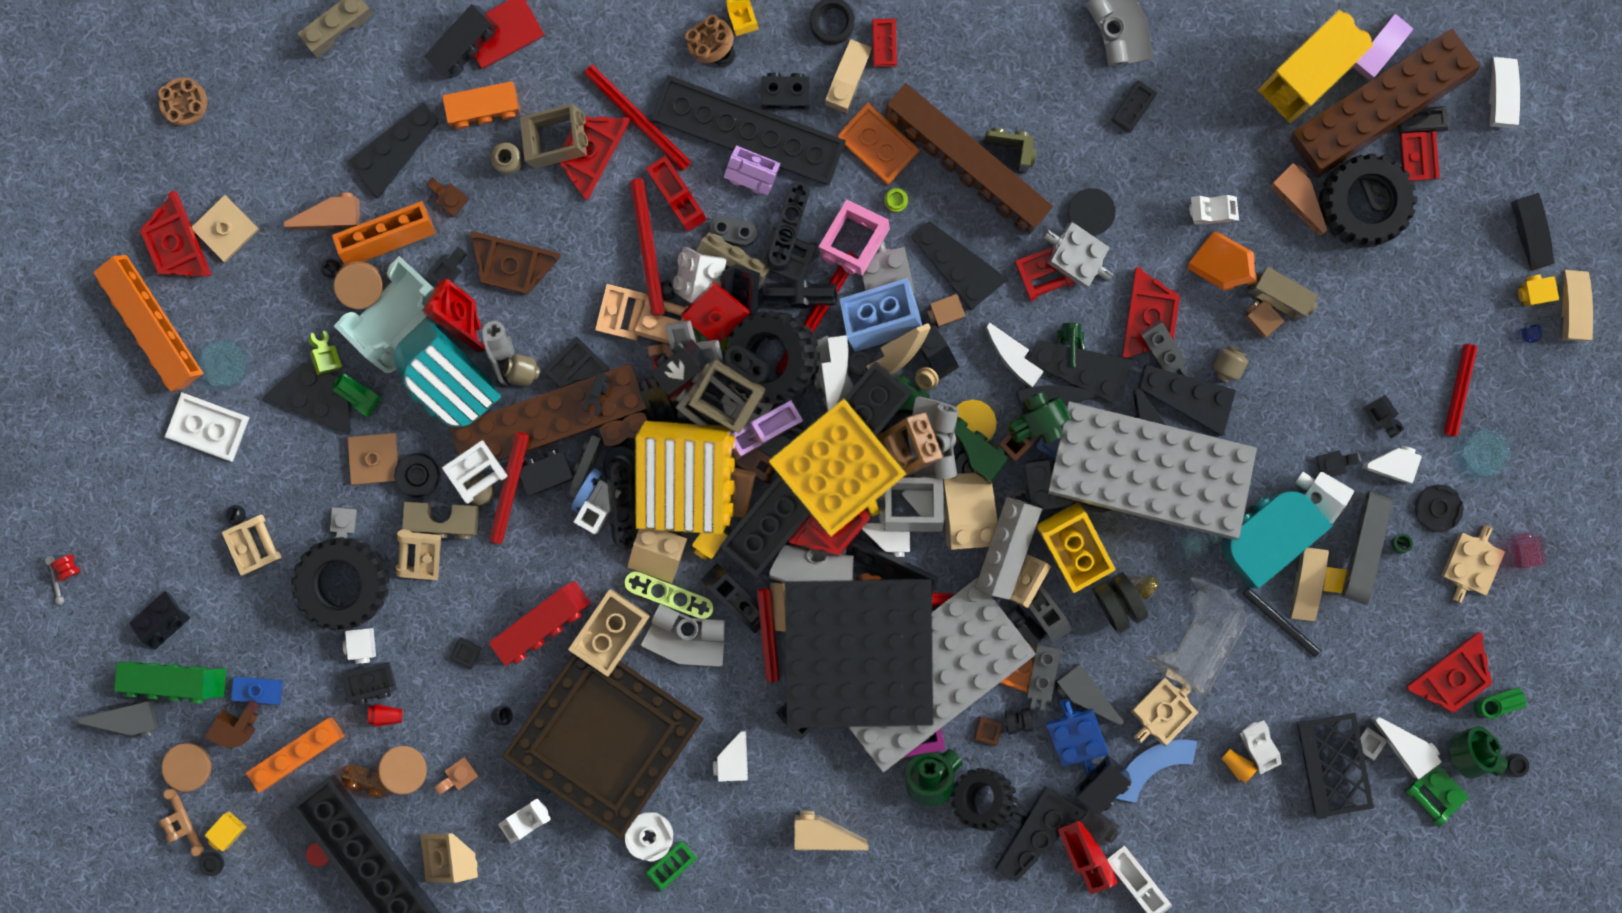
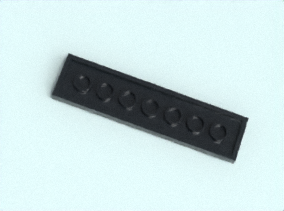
[651,75,846,186]

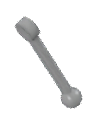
[45,556,64,605]

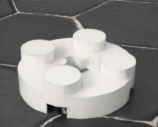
[625,812,673,861]

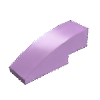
[1352,14,1413,81]
[731,400,803,460]

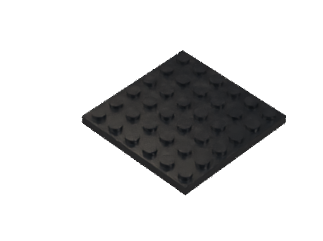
[785,579,933,728]

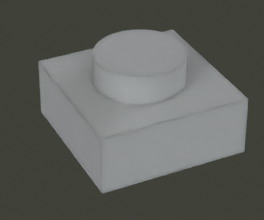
[1353,727,1387,760]

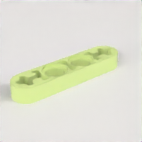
[625,572,714,619]

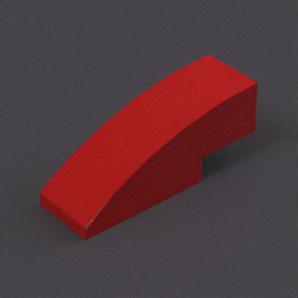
[646,155,707,233]
[1058,821,1118,895]

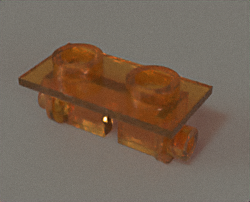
[341,764,389,799]

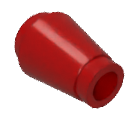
[368,703,403,727]

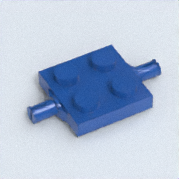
[1047,699,1108,775]

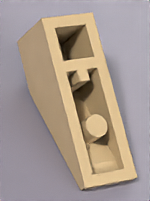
[825,39,872,113]

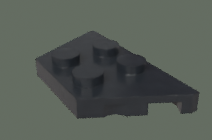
[264,363,351,434]

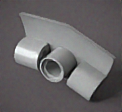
[1085,0,1153,67]
[483,321,514,386]
[908,397,959,479]
[769,543,853,583]
[641,604,725,666]

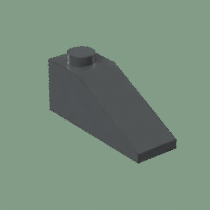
[1028,584,1072,644]
[1055,663,1124,725]
[78,700,161,738]

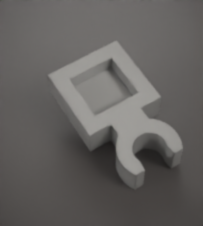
[330,507,357,538]

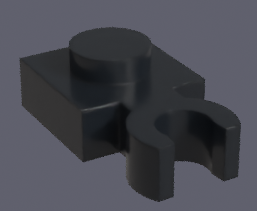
[1007,605,1045,647]

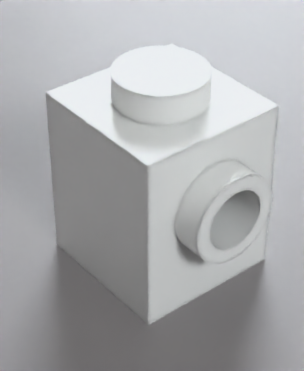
[343,628,376,664]

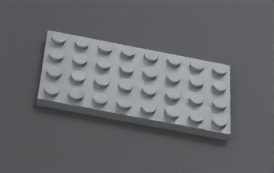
[1048,402,1257,540]
[849,578,1036,773]

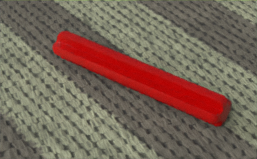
[1444,344,1477,437]
[757,588,780,683]

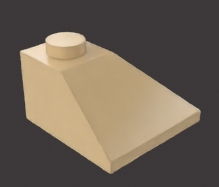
[420,833,478,883]

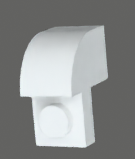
[1189,195,1239,225]
[574,480,622,534]
[1240,720,1282,775]
[498,799,550,844]

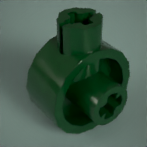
[1007,391,1071,444]
[1448,726,1508,779]
[905,749,963,807]

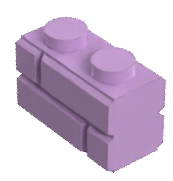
[724,146,781,195]

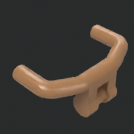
[158,788,204,856]

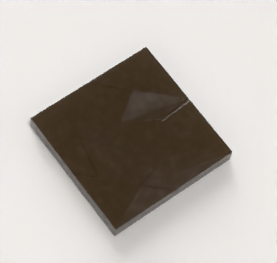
[501,653,704,840]

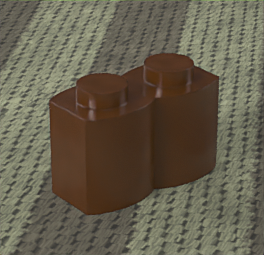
[599,413,649,447]

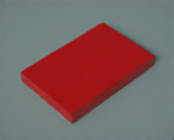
[476,0,545,70]

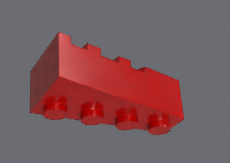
[489,581,592,666]

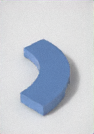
[1116,740,1197,803]

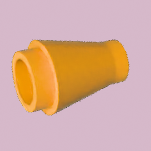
[1221,749,1258,784]

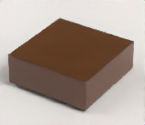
[974,716,1003,746]

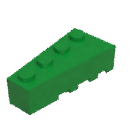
[114,661,226,703]

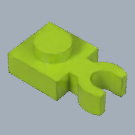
[309,331,342,375]

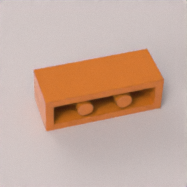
[442,81,521,130]

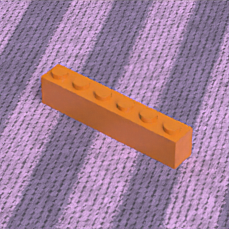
[93,255,204,392]

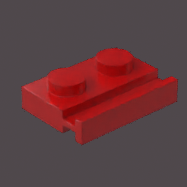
[1399,131,1440,182]

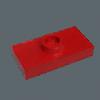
[872,19,897,68]

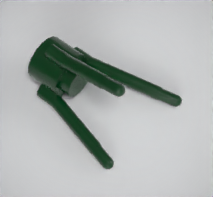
[1047,323,1085,378]

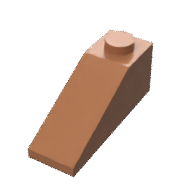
[1269,163,1327,236]
[284,193,360,230]

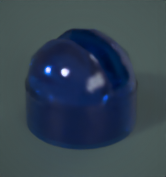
[1521,324,1542,343]

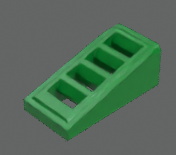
[644,840,697,892]

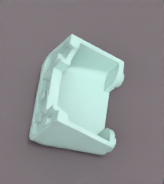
[334,256,439,373]

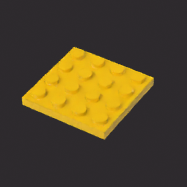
[769,399,906,536]

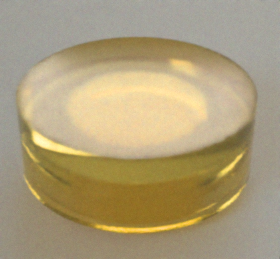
[1137,575,1159,599]

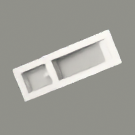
[1489,57,1520,128]
[986,323,1044,388]
[822,335,848,411]
[1107,846,1172,913]

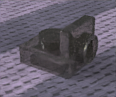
[1081,809,1120,846]

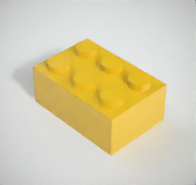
[1036,502,1116,593]

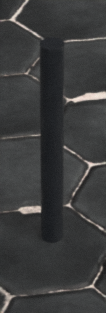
[1242,587,1321,657]

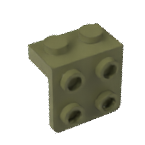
[983,128,1037,173]

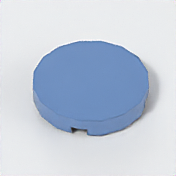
[571,468,603,514]

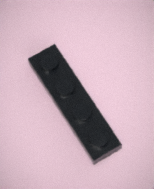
[846,538,938,596]

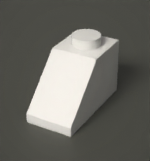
[1362,446,1422,484]
[862,523,910,557]
[713,730,748,781]

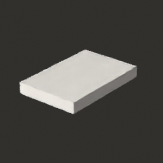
[165,392,250,462]

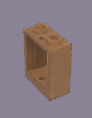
[877,413,943,478]

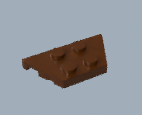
[471,231,561,295]

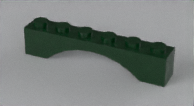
[892,373,1008,484]

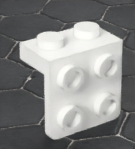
[673,247,726,303]

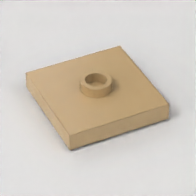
[192,195,259,262]

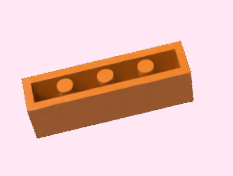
[332,201,436,263]
[246,717,345,793]

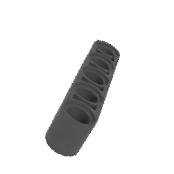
[1342,491,1393,605]

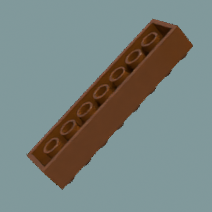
[1290,28,1481,178]
[885,82,1053,234]
[449,363,648,466]

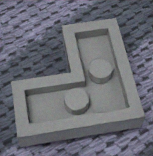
[665,320,724,365]

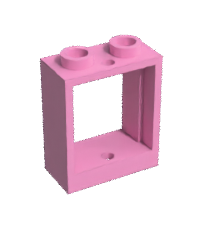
[819,200,890,276]

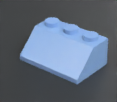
[840,278,922,352]

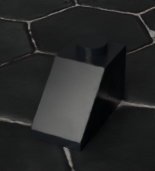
[919,325,959,380]

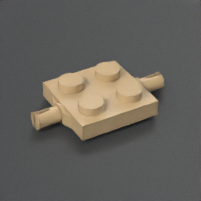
[1441,525,1505,603]
[1131,678,1198,746]

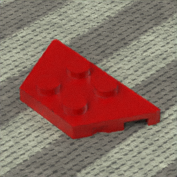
[559,116,631,201]
[140,191,212,277]
[1122,267,1180,358]
[424,279,486,352]
[788,508,871,555]
[1405,632,1492,712]

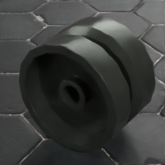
[1092,572,1149,634]

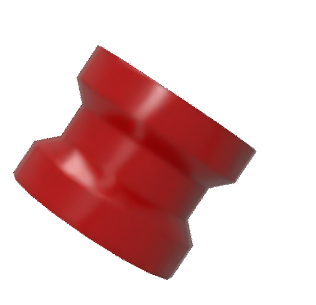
[50,554,81,582]

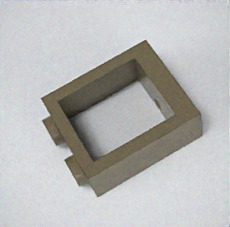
[520,103,588,169]
[1247,267,1318,321]
[688,359,765,434]

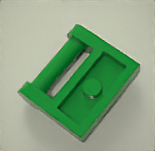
[1404,765,1470,827]

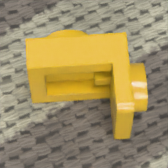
[725,0,759,36]

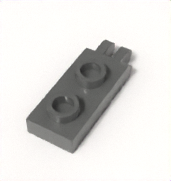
[1139,319,1188,376]
[569,435,604,498]
[1026,645,1061,712]

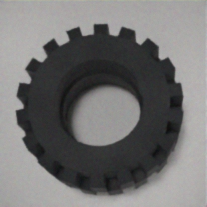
[951,768,1017,831]

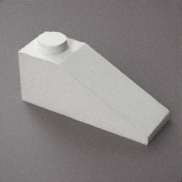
[1370,716,1442,779]

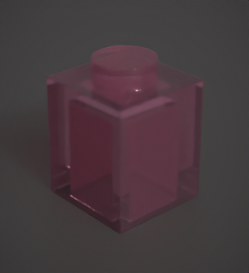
[1511,532,1547,568]

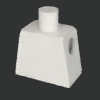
[1295,472,1354,524]

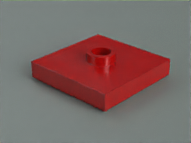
[681,281,750,344]

